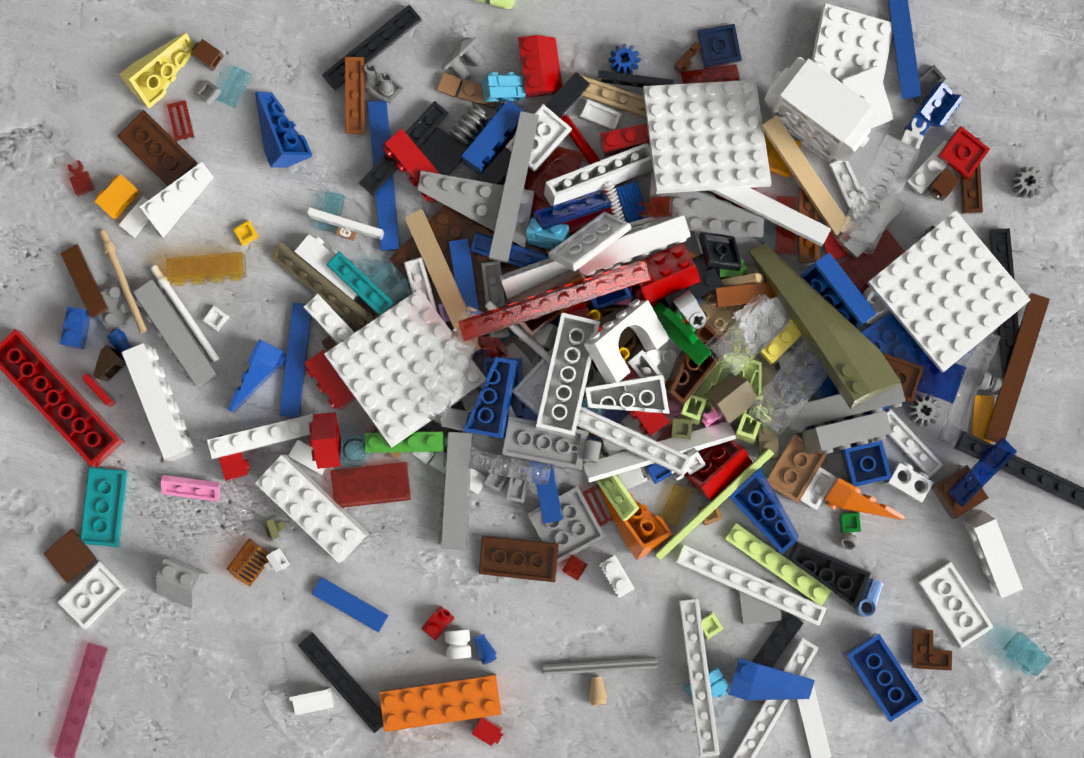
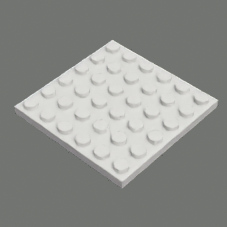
[643,80,771,194]
[867,211,1030,373]
[324,289,486,448]

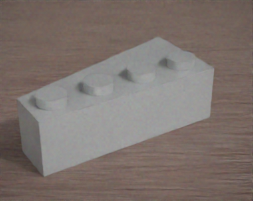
[801,411,892,455]

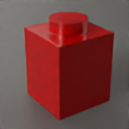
[472,717,503,746]

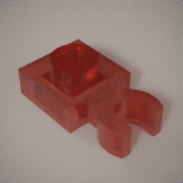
[68,160,95,196]
[638,196,672,218]

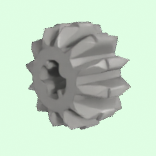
[1011,166,1044,199]
[908,395,941,427]

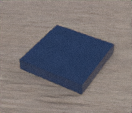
[697,24,742,68]

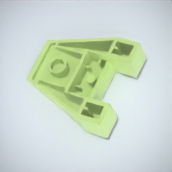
[681,351,762,445]

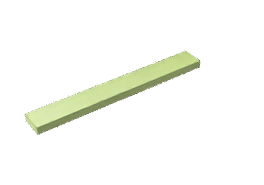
[655,449,774,560]

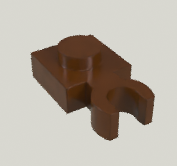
[674,42,702,73]

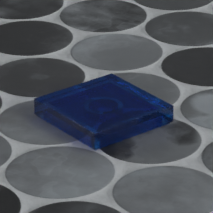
[917,357,967,404]

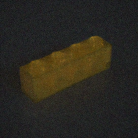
[166,252,247,287]

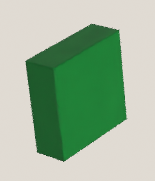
[839,512,861,533]

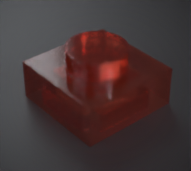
[562,555,588,581]

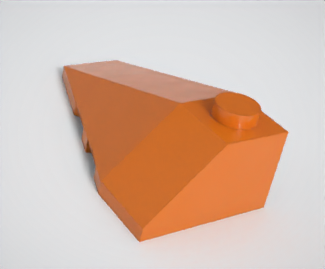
[823,478,905,520]
[599,488,673,560]

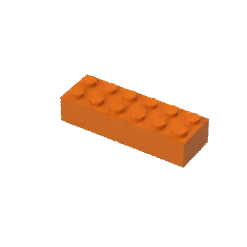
[379,674,501,732]

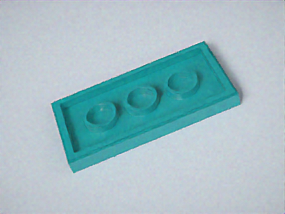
[80,467,128,547]

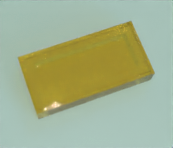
[660,484,692,527]

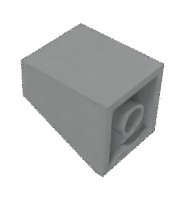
[156,558,209,609]

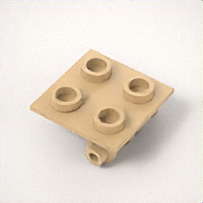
[694,291,742,337]

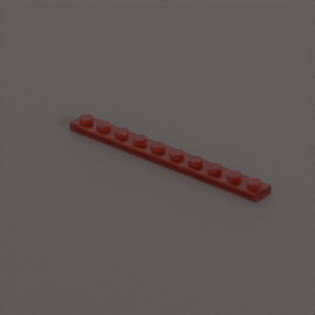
[457,260,650,341]

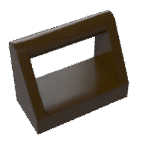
[93,345,126,382]

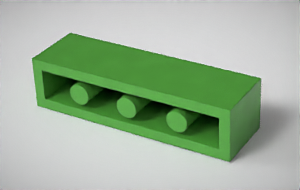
[365,432,444,454]

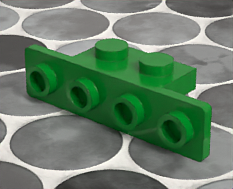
[653,302,712,365]

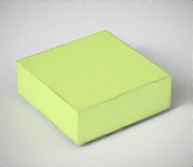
[701,612,724,639]

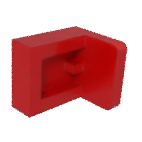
[421,606,454,641]

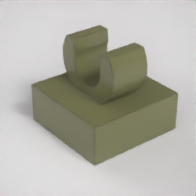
[671,417,693,439]
[263,519,286,542]

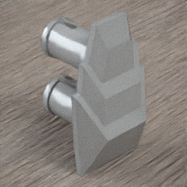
[442,37,484,80]
[364,63,404,104]

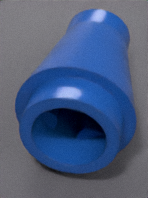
[107,328,131,355]
[474,634,497,665]

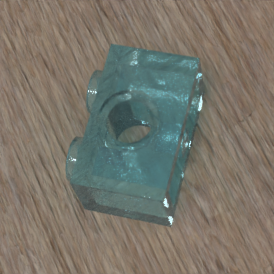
[368,261,412,305]
[1003,632,1052,677]

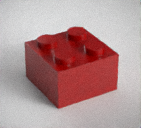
[308,412,342,469]

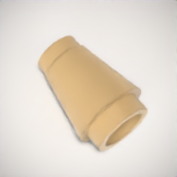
[589,677,608,706]

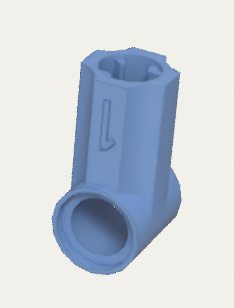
[855,578,883,617]

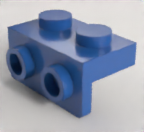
[917,82,963,127]

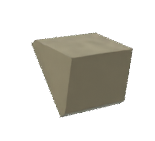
[704,371,759,424]

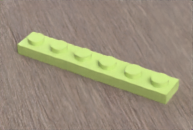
[725,523,831,606]

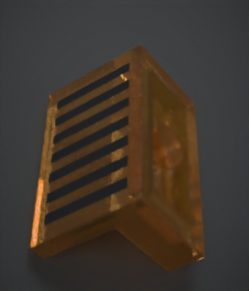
[226,538,270,586]

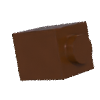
[191,39,224,71]
[928,168,961,201]

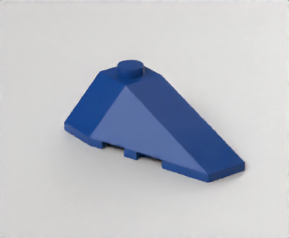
[228,339,286,413]
[728,657,815,700]

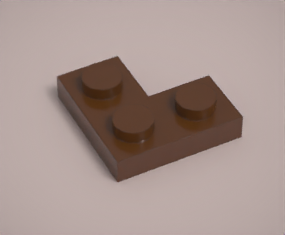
[911,629,952,670]

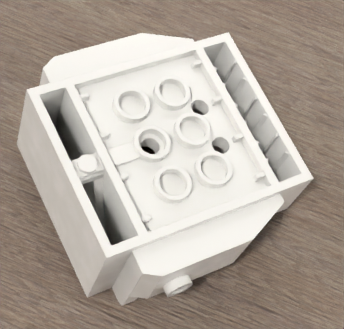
[765,57,877,163]

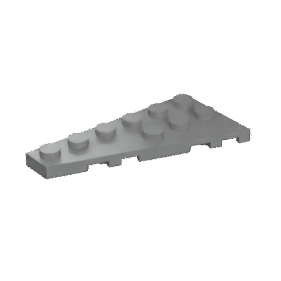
[649,170,765,238]
[418,171,534,247]

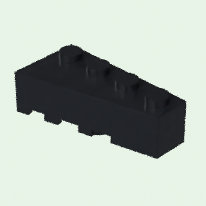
[789,540,871,609]

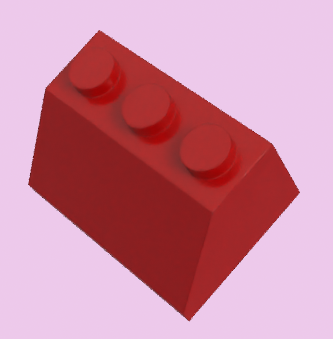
[518,35,562,98]
[684,440,753,501]

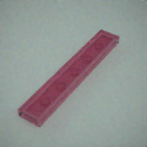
[54,643,108,758]

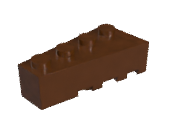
[665,323,731,405]

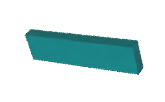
[326,251,395,316]

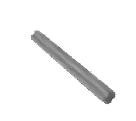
[542,658,658,675]

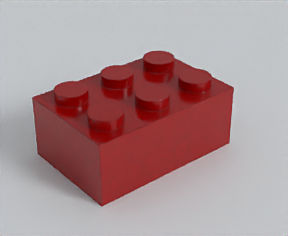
[630,243,701,303]

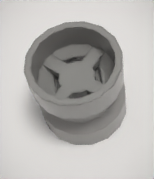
[977,371,1003,395]

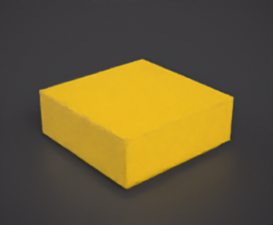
[232,220,259,246]

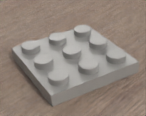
[527,486,605,563]

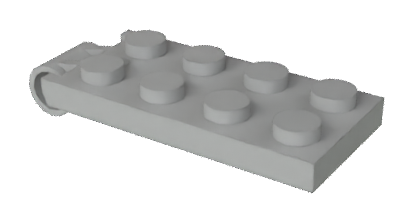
[502,416,601,471]

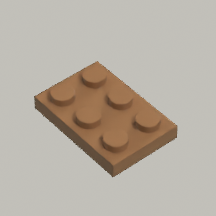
[767,434,828,504]

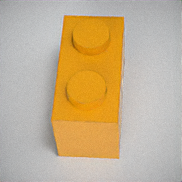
[95,174,141,220]

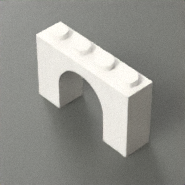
[584,299,670,383]

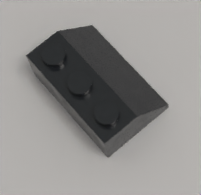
[661,254,723,312]

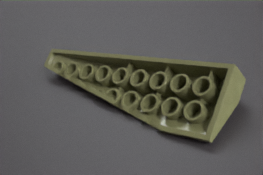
[749,243,901,409]

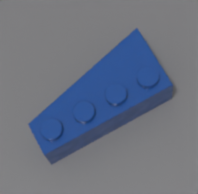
[462,100,524,175]
[463,357,518,439]
[729,468,799,554]

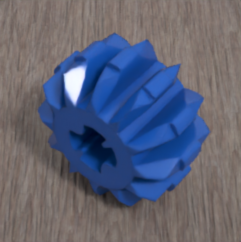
[608,44,641,74]

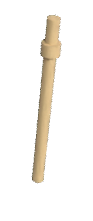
[99,230,147,333]

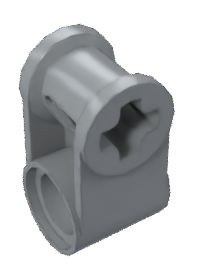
[673,290,706,329]

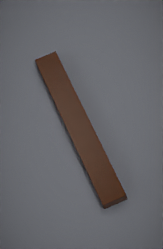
[984,293,1050,445]

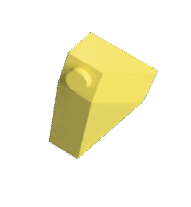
[119,32,194,108]

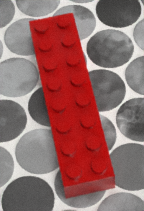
[0,329,125,468]

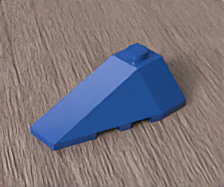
[255,92,313,168]

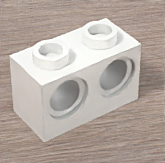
[885,462,934,503]

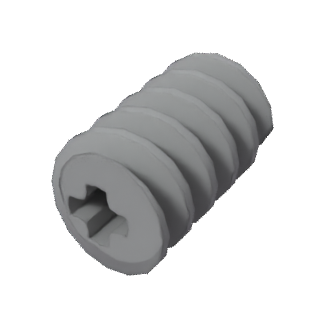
[449,103,489,145]

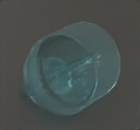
[333,434,372,476]

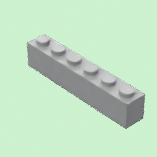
[133,279,219,388]
[785,379,906,433]
[438,432,473,550]

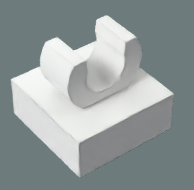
[264,549,290,573]

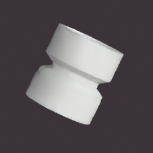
[444,629,472,659]

